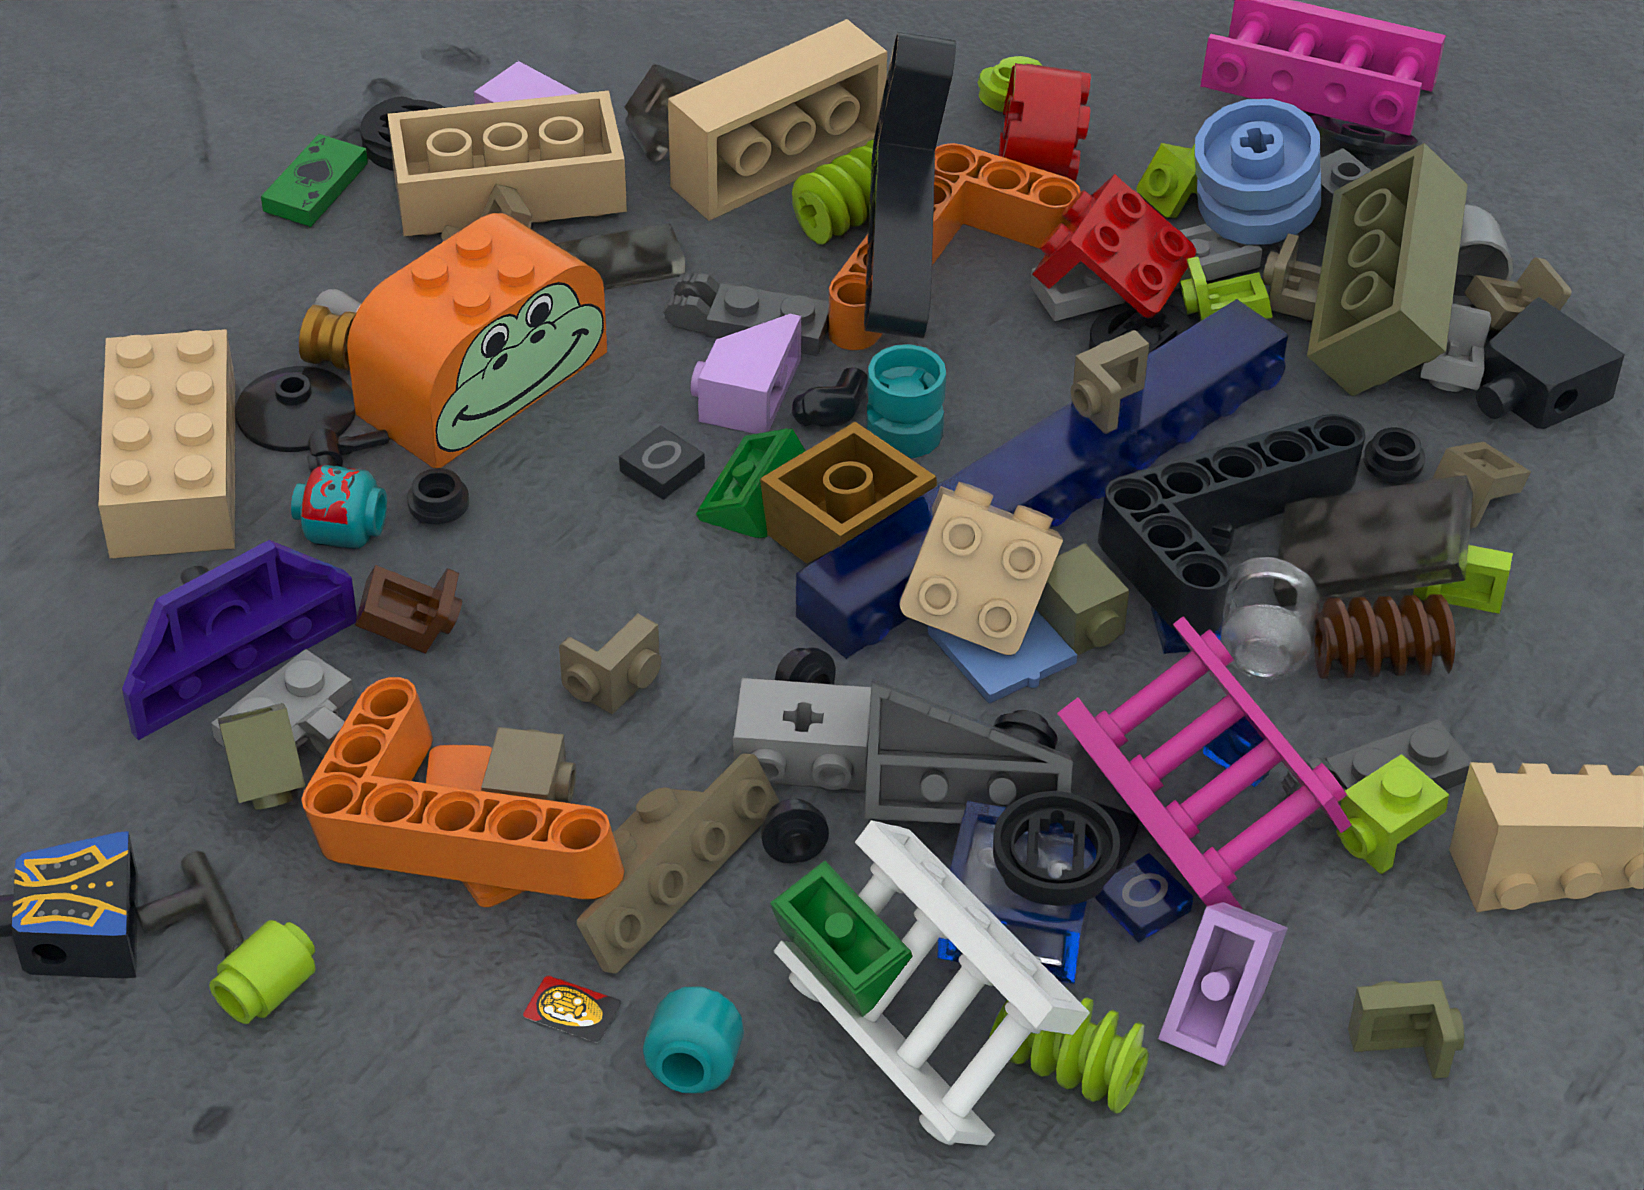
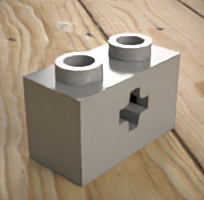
[733,678,871,791]

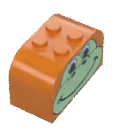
[347,213,607,468]

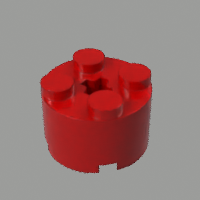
[998,63,1091,182]

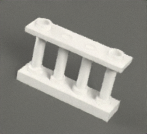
[774,820,1090,1146]

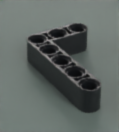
[864,32,956,339]
[1098,414,1365,636]

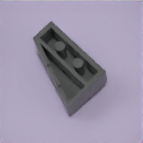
[865,679,1073,829]

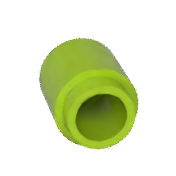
[209,920,316,1024]

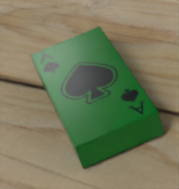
[261,134,368,227]

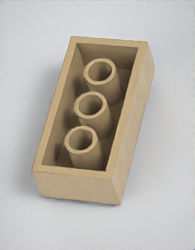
[668,19,887,221]
[388,90,627,236]
[98,329,235,559]

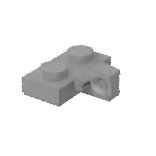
[211,649,354,758]

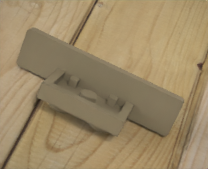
[577,753,779,974]

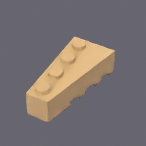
[1449,762,1644,912]

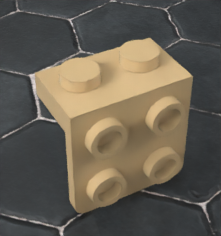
[900,482,1063,655]

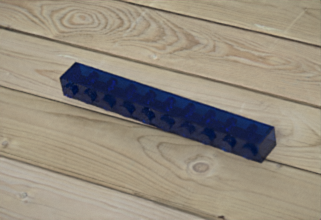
[796,299,1288,659]

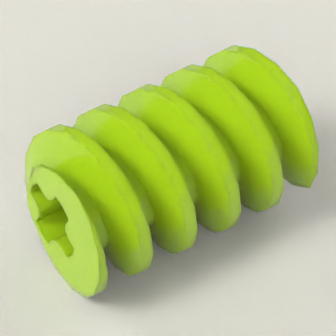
[792,139,874,244]
[989,986,1149,1114]

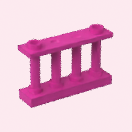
[1200,0,1446,136]
[1057,616,1352,909]

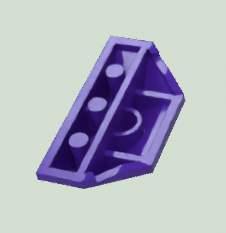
[122,540,357,740]

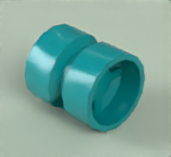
[866,344,946,458]

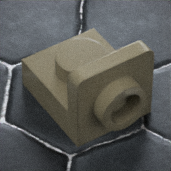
[1424,441,1531,529]

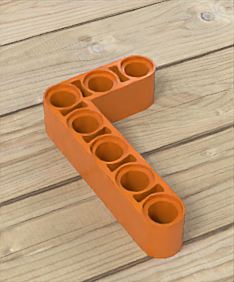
[828,143,1081,350]
[301,677,625,899]

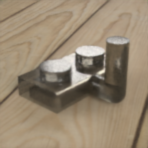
[624,63,704,161]

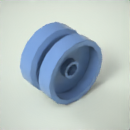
[1195,99,1321,245]

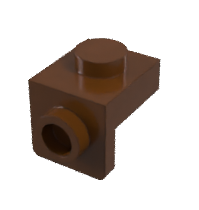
[355,565,462,654]

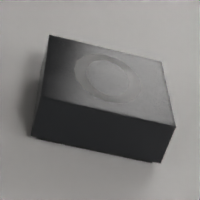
[619,425,705,500]

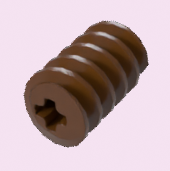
[1314,594,1456,679]

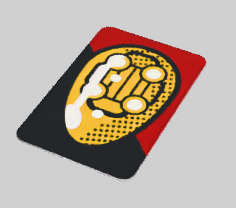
[523,976,621,1043]

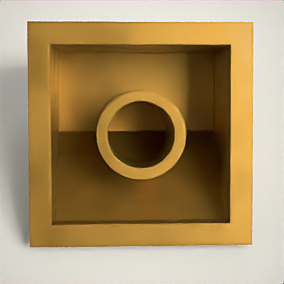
[760,422,937,564]

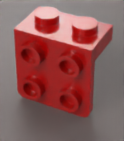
[1032,174,1196,318]

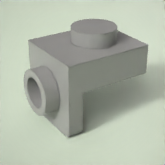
[1420,303,1491,392]

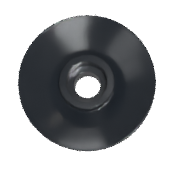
[1311,115,1418,166]
[236,366,355,452]

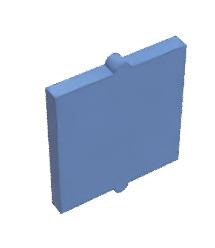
[928,609,1077,704]

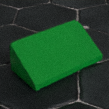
[696,428,806,538]
[770,860,913,1017]

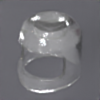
[1220,557,1320,681]

